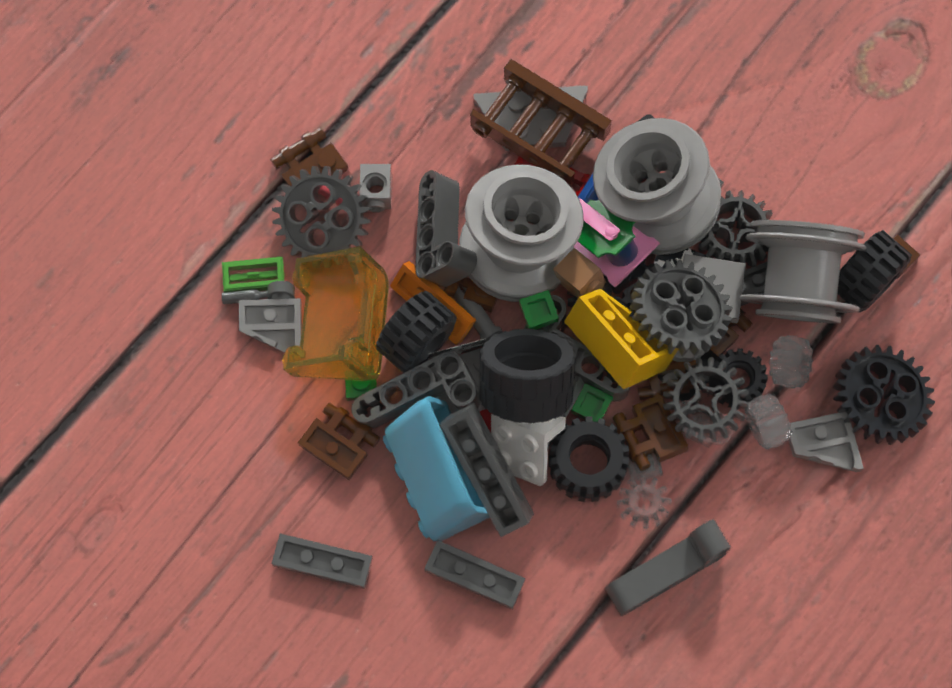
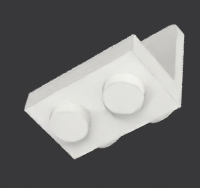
[491,414,566,486]

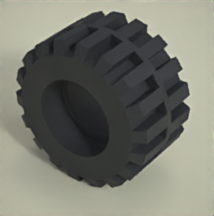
[837,230,912,313]
[376,291,457,373]
[549,417,629,502]

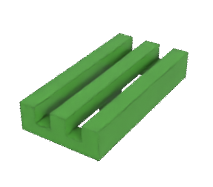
[222,257,285,292]

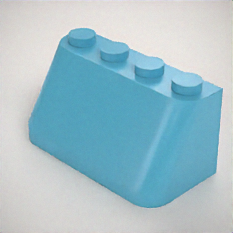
[383,396,490,542]

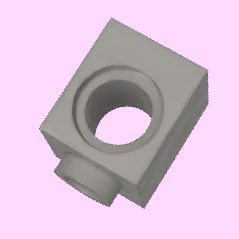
[359,164,392,212]

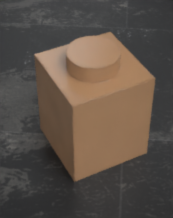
[553,248,606,298]

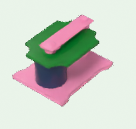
[574,198,660,288]

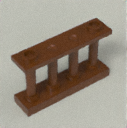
[470,59,612,187]

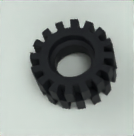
[709,348,768,408]

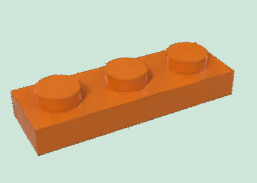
[390,261,476,345]

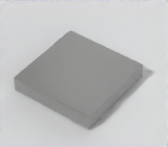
[683,254,746,323]

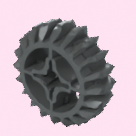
[698,190,773,267]
[663,357,749,443]

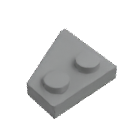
[239,298,302,359]
[785,412,864,472]

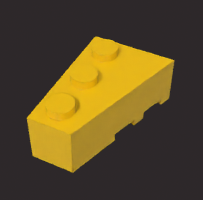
[564,289,679,389]

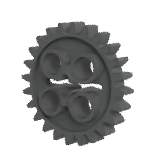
[272,166,371,265]
[630,260,733,356]

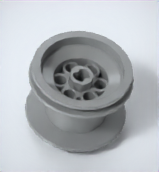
[593,118,721,255]
[459,164,584,302]
[740,220,867,323]

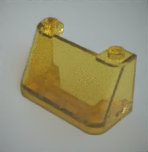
[283,246,389,381]

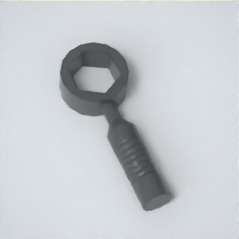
[222,281,295,304]

